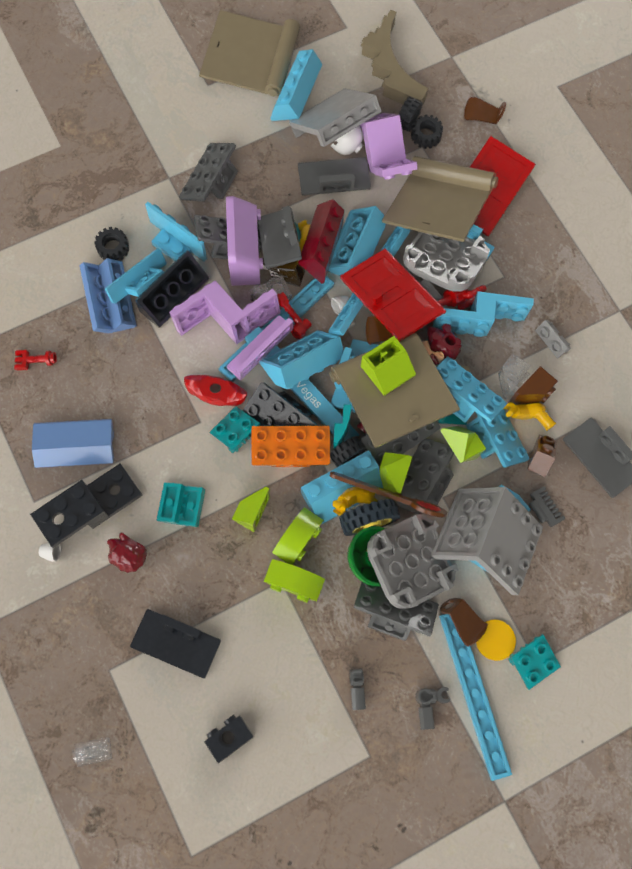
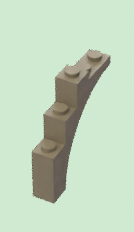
[361,10,428,105]

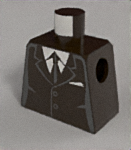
[263,258,305,287]

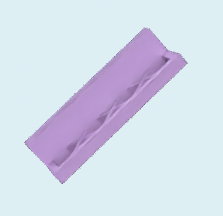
[227,315,293,381]

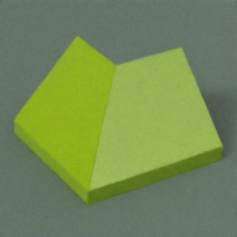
[440,426,486,463]
[379,452,412,499]
[232,487,270,532]

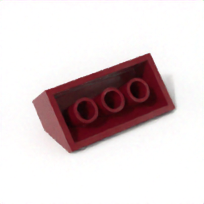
[298,199,345,284]

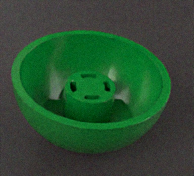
[347,526,386,586]

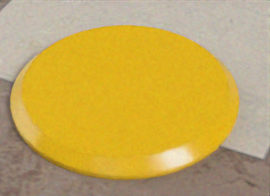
[476,619,516,661]

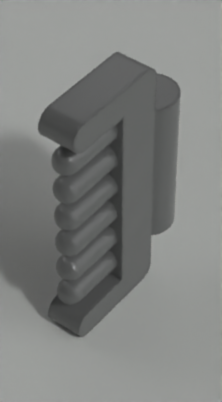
[529,486,565,527]

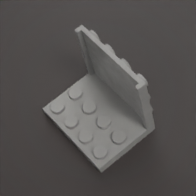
[431,487,543,595]

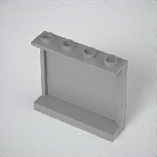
[289,88,382,147]

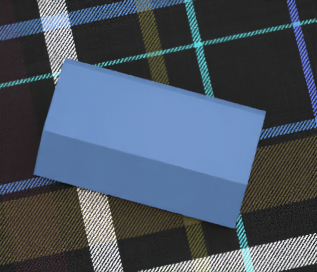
[79,258,137,333]
[32,419,114,468]

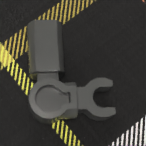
[349,669,366,710]
[415,687,450,730]

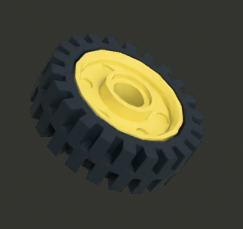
[339,499,400,536]

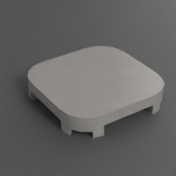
[403,232,490,291]
[367,514,458,609]

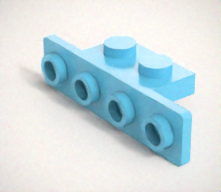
[105,249,167,304]

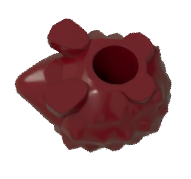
[427,323,462,360]
[107,532,147,573]

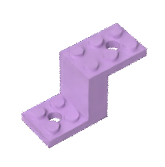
[360,113,418,179]
[169,281,281,344]

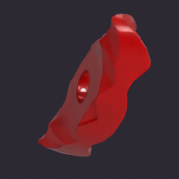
[184,375,247,406]

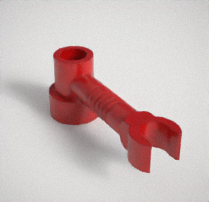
[277,292,312,340]

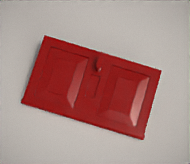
[470,136,536,237]
[340,248,446,342]

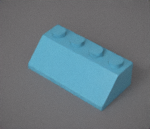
[270,49,323,121]
[328,206,386,276]
[259,330,344,389]
[301,450,383,525]

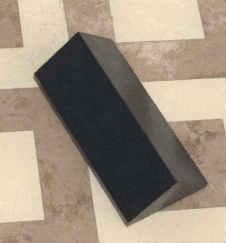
[135,250,210,328]

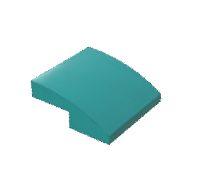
[334,404,351,449]
[156,482,206,527]

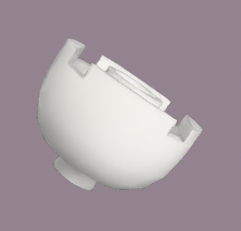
[331,125,364,155]

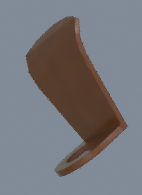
[464,97,506,124]
[366,316,393,345]
[440,598,488,647]

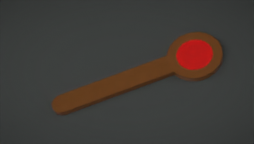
[329,471,447,518]

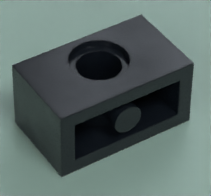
[204,715,254,764]

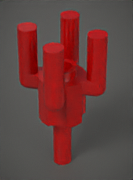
[437,285,487,310]

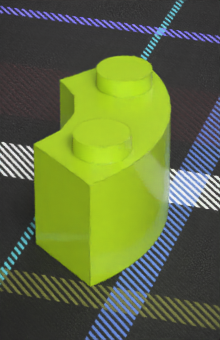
[272,507,324,565]
[263,559,325,603]

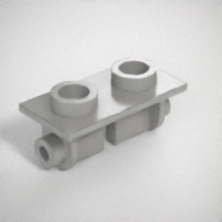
[535,320,571,359]

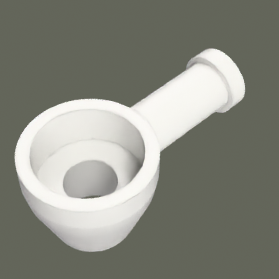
[331,296,356,329]
[39,524,61,561]

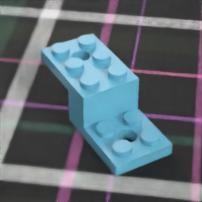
[433,291,534,337]

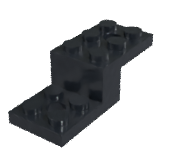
[30,463,143,548]

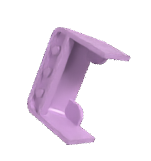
[226,196,263,286]

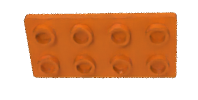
[251,426,330,467]

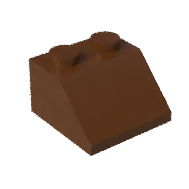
[507,366,558,405]

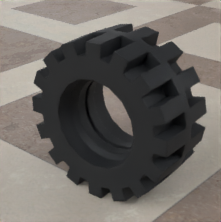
[399,96,423,132]
[411,115,443,149]
[94,227,129,260]
[330,436,366,467]

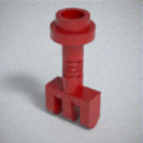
[14,350,57,371]

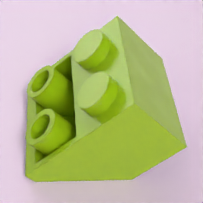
[361,336,416,396]

